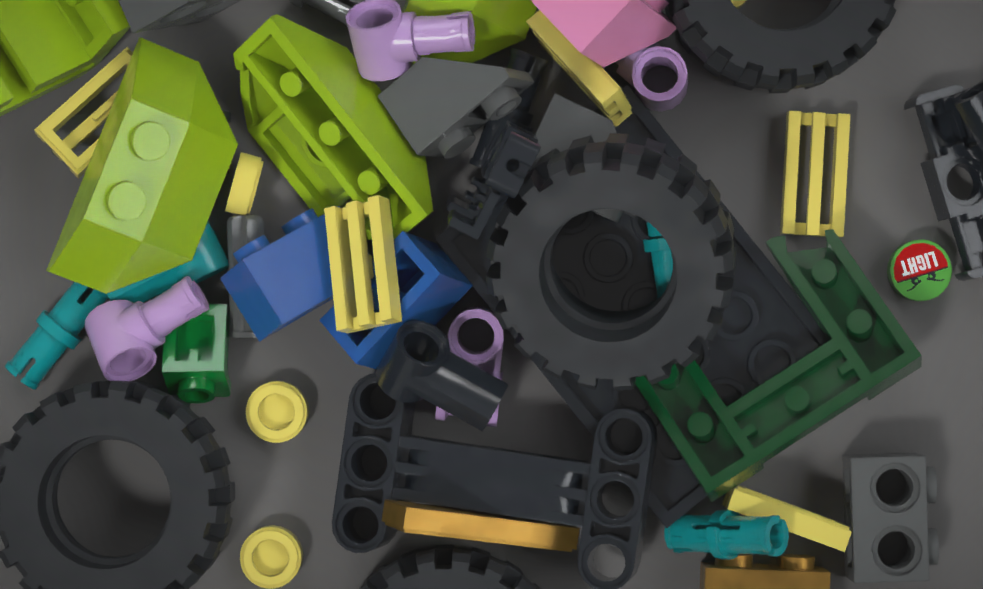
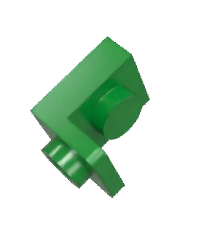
[162,304,231,404]

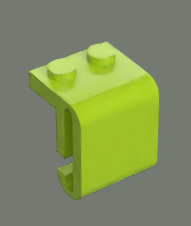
[0,0,130,117]

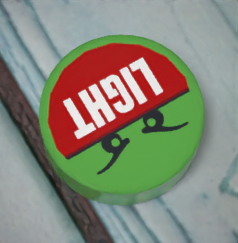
[887,240,952,301]

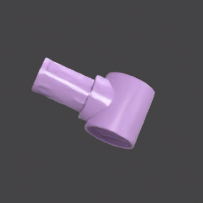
[346,0,475,81]
[615,42,688,111]
[85,276,209,382]

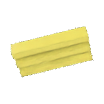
[526,10,632,127]
[34,47,133,179]
[780,111,851,238]
[324,195,402,334]
[722,485,852,552]

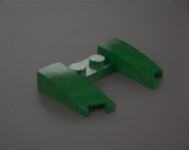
[635,229,922,502]

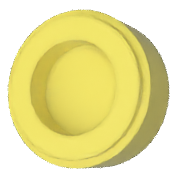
[225,152,264,215]
[246,381,309,443]
[240,525,303,589]

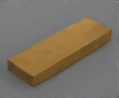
[381,499,580,552]

